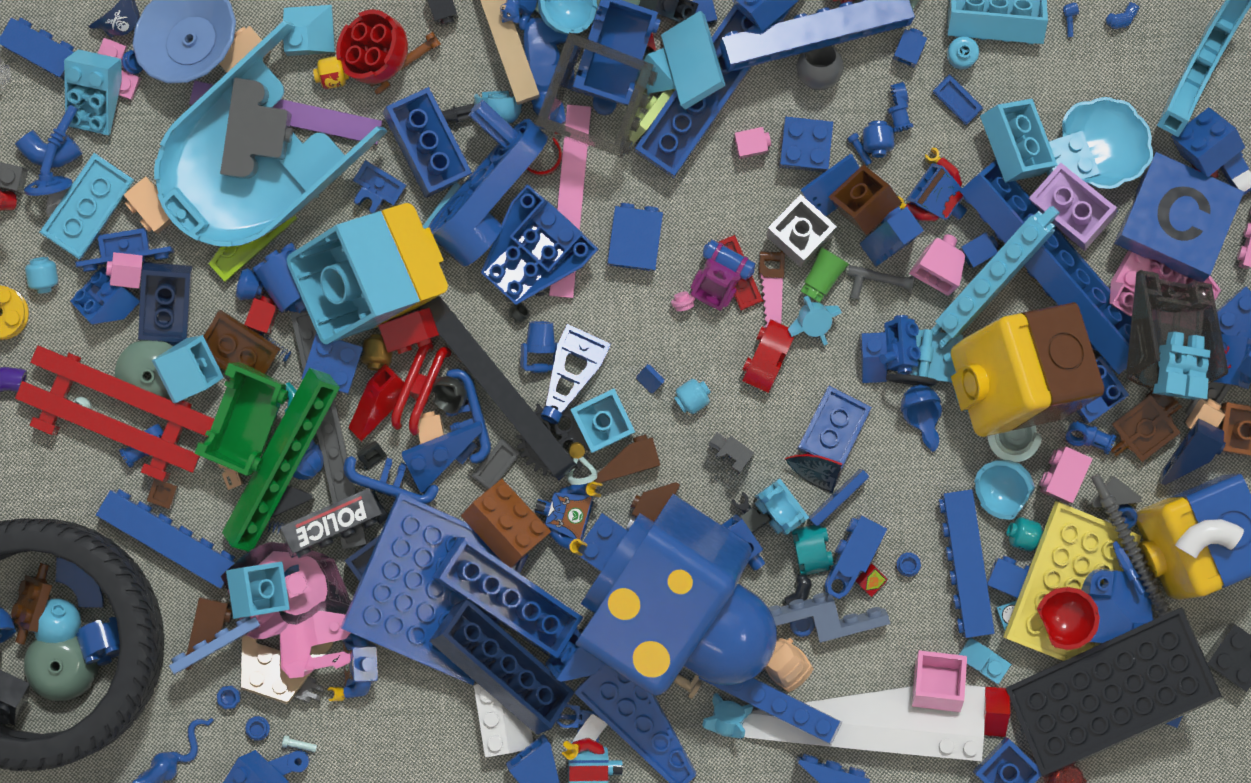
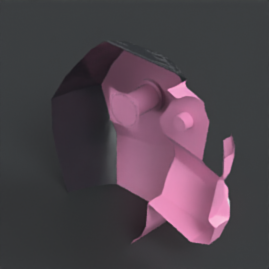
[220,542,351,678]

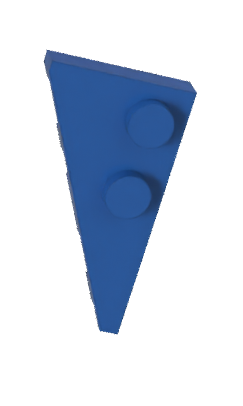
[402,421,483,493]

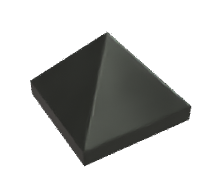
[356,440,387,469]

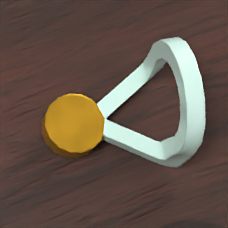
[567,442,597,485]

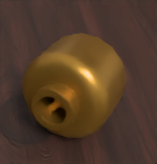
[360,334,393,371]

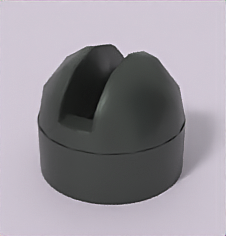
[508,303,530,324]

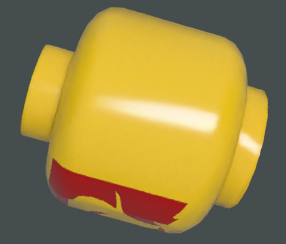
[313,56,350,90]

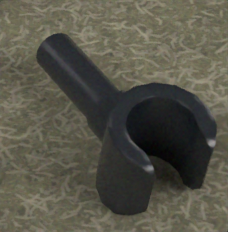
[371,491,388,524]

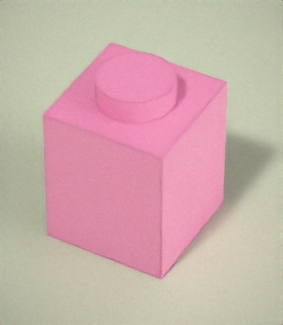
[734,127,771,159]
[106,252,142,289]

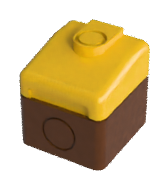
[950,302,1104,437]

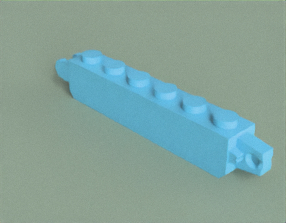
[931,206,1060,349]

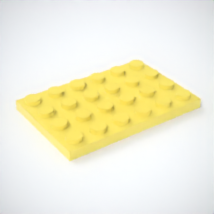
[1003,501,1141,661]

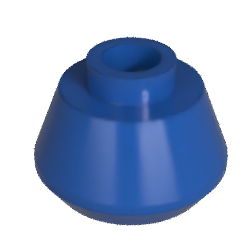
[235,268,263,300]

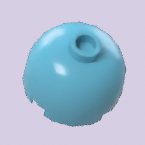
[474,91,522,124]
[33,598,81,643]

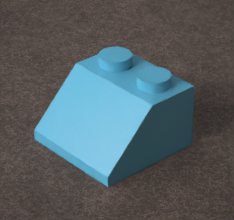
[570,389,635,453]

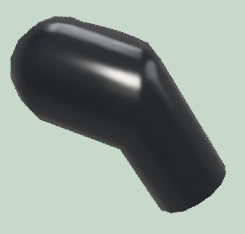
[784,574,812,605]

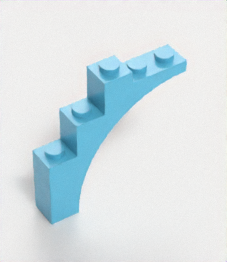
[1157,0,1251,137]

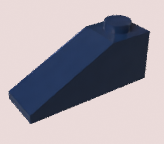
[1160,418,1226,485]

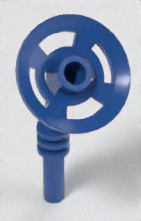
[24,105,78,196]

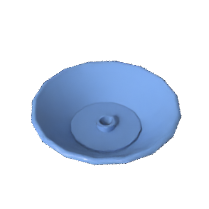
[133,0,236,84]

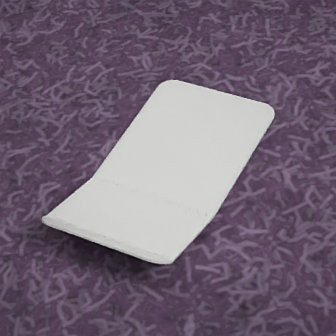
[573,714,607,742]

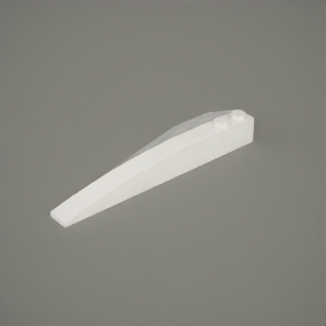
[743,685,985,761]

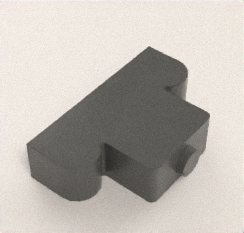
[220,78,293,179]

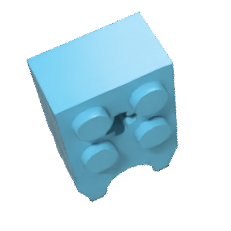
[754,478,809,535]

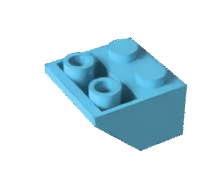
[152,335,224,403]

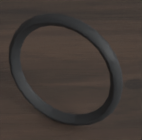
[886,374,937,386]

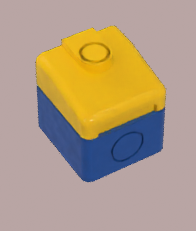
[1137,474,1251,600]

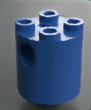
[252,243,307,313]

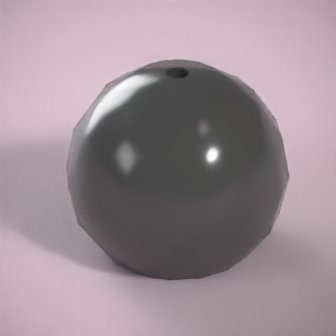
[796,46,844,91]

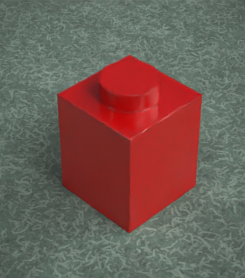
[244,296,279,335]

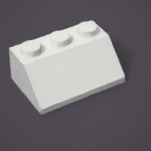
[474,683,533,757]

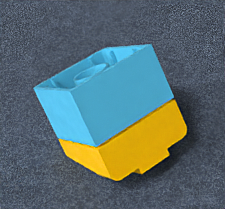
[287,203,448,344]

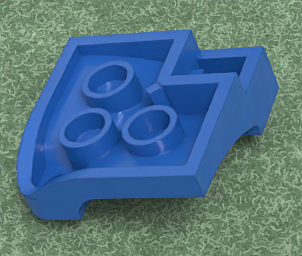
[1081,569,1153,643]

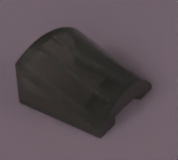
[1126,270,1228,389]

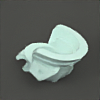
[988,426,1042,462]

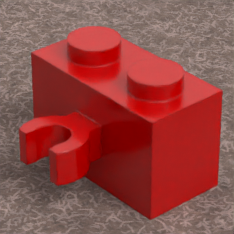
[378,308,439,355]

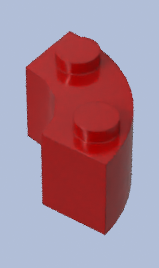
[742,319,794,393]

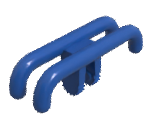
[446,369,491,464]
[343,456,439,504]

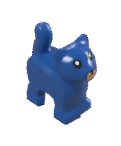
[500,0,537,30]

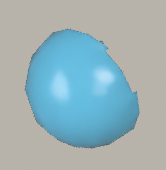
[537,0,598,35]
[974,459,1035,520]

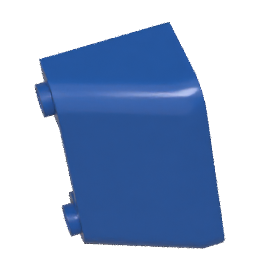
[571,0,660,106]

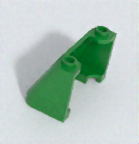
[194,362,289,476]

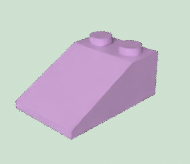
[1029,163,1117,251]

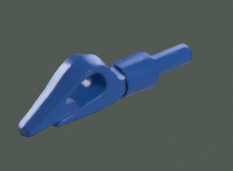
[1112,541,1145,595]

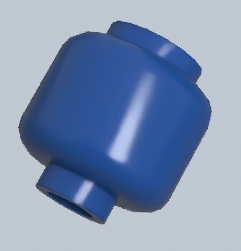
[863,121,894,158]

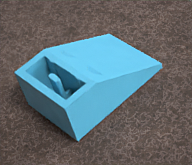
[64,49,122,135]

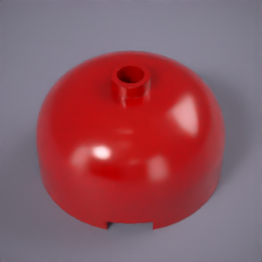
[336,9,408,84]

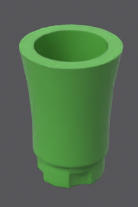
[800,247,850,303]

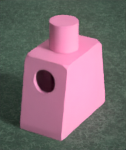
[909,234,965,296]

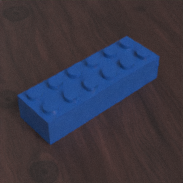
[432,537,583,658]

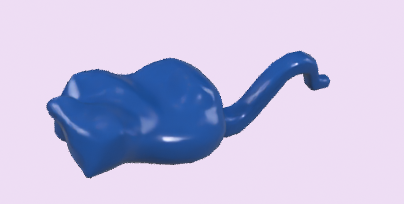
[132,718,214,783]

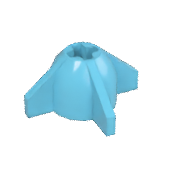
[788,296,842,345]
[702,693,753,739]

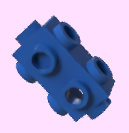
[879,315,921,374]

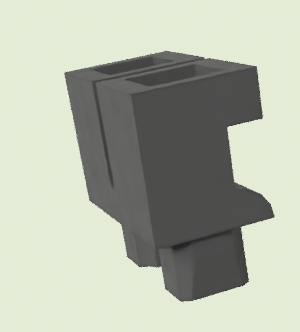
[708,432,754,474]

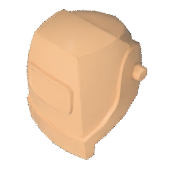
[764,638,814,692]

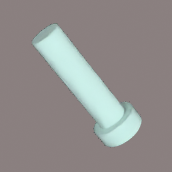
[282,735,317,752]

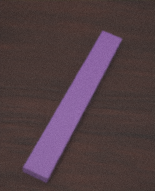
[189,81,383,145]

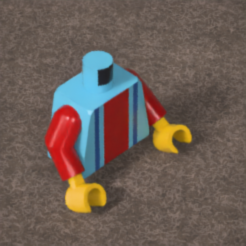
[561,738,623,783]

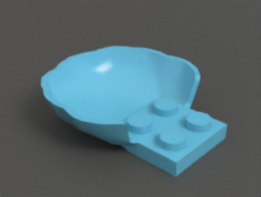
[1046,97,1153,189]

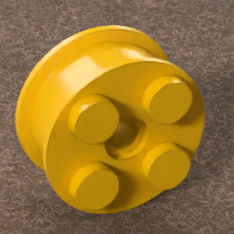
[0,285,29,340]

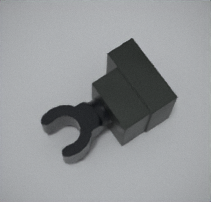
[732,492,770,534]

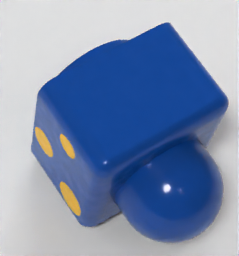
[575,494,777,695]

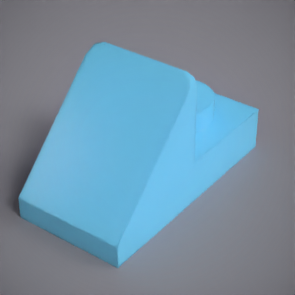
[959,637,1011,684]

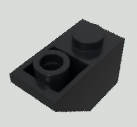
[639,0,699,23]

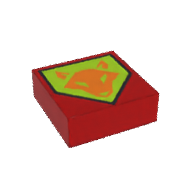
[855,563,888,597]

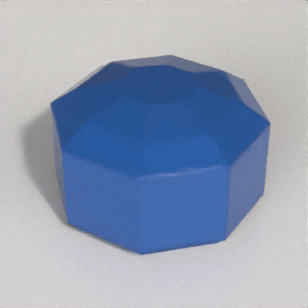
[217,685,241,709]

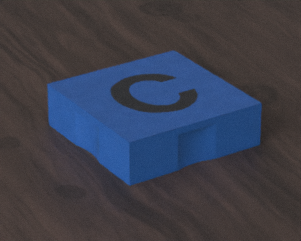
[1114,152,1244,283]

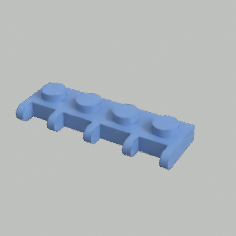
[169,617,260,675]

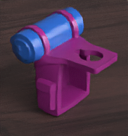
[691,239,755,311]

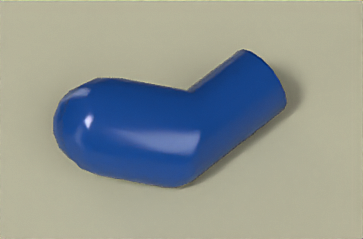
[1106,2,1140,29]

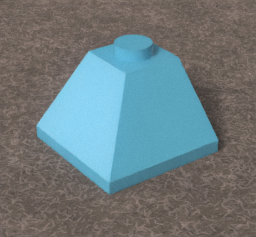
[283,5,335,56]

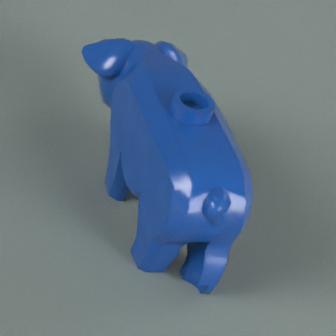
[523,17,575,128]

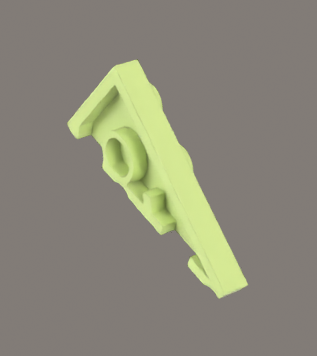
[622,89,675,148]

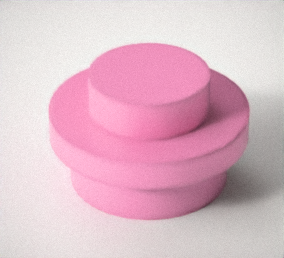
[671,291,695,311]

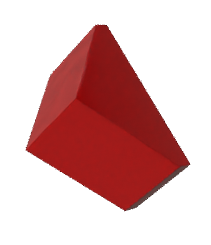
[984,686,1010,737]

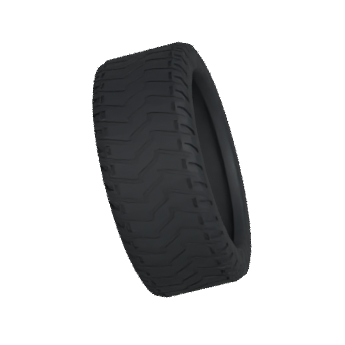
[0,518,164,772]

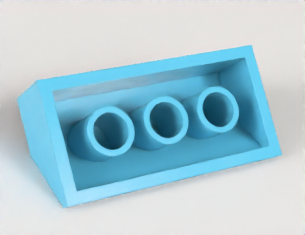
[947,0,1048,44]

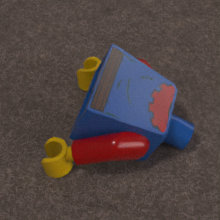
[898,148,967,222]

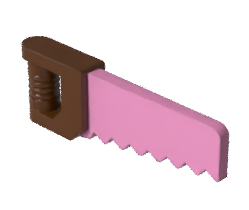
[759,250,785,327]

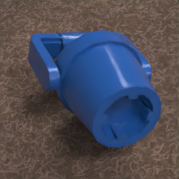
[520,321,558,373]

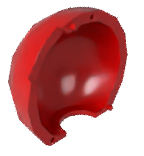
[1037,586,1100,650]

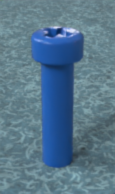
[847,133,872,166]

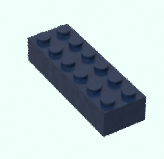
[429,599,575,735]

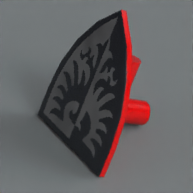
[785,454,842,493]

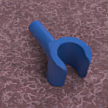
[1063,2,1079,37]

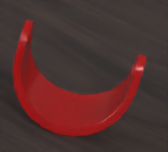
[526,138,562,177]

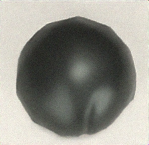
[431,376,467,414]

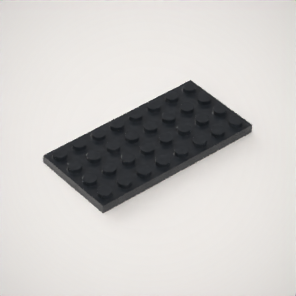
[1006,607,1222,778]

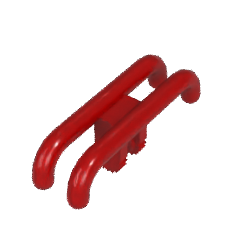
[391,343,451,436]

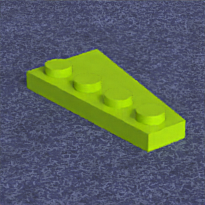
[209,216,298,282]

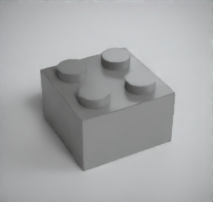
[766,195,837,268]

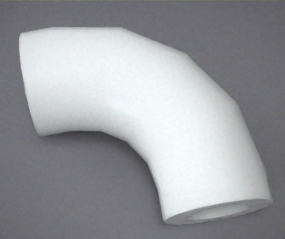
[1175,519,1244,558]

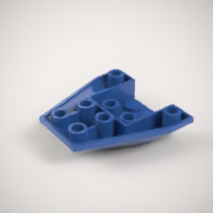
[481,184,599,305]

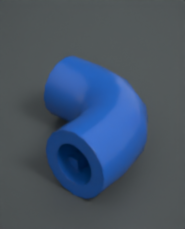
[15,130,83,168]

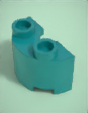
[791,525,834,575]

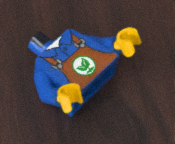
[534,481,602,556]
[327,633,378,701]

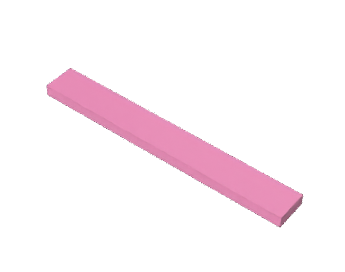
[549,105,591,298]

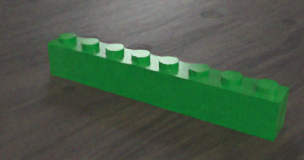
[222,368,340,552]

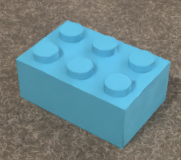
[980,99,1058,183]

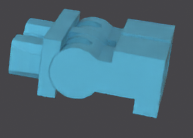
[1153,332,1210,400]

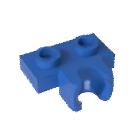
[353,160,407,213]

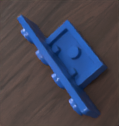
[75,228,175,272]

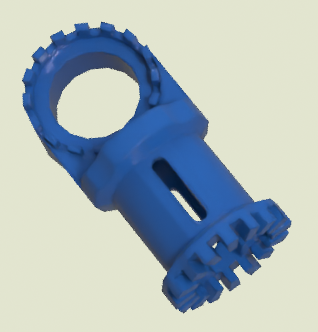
[887,82,914,133]
[1066,421,1116,454]
[119,424,164,468]

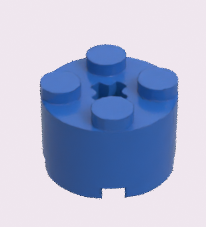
[76,617,120,666]

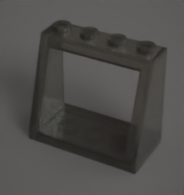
[535,32,658,159]

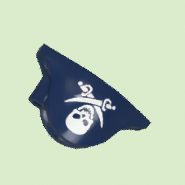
[88,0,140,39]

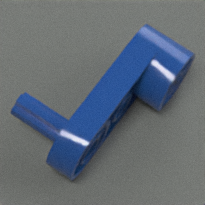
[428,100,548,267]

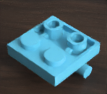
[909,329,963,383]

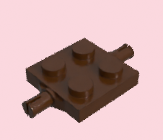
[1111,394,1182,462]
[11,563,52,645]

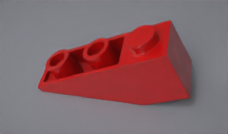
[348,364,404,441]

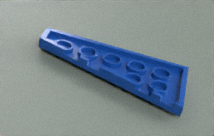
[574,665,697,783]

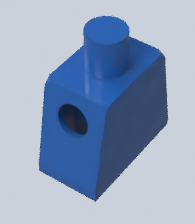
[722,515,765,571]

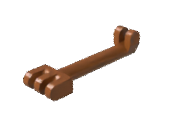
[370,32,441,95]

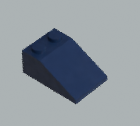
[138,262,193,343]

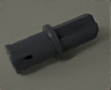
[441,103,474,124]

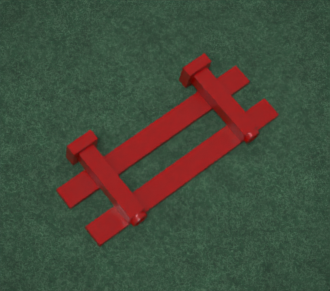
[15,345,214,482]

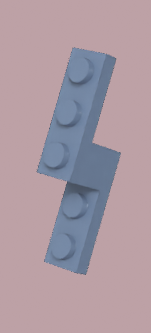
[768,593,890,643]

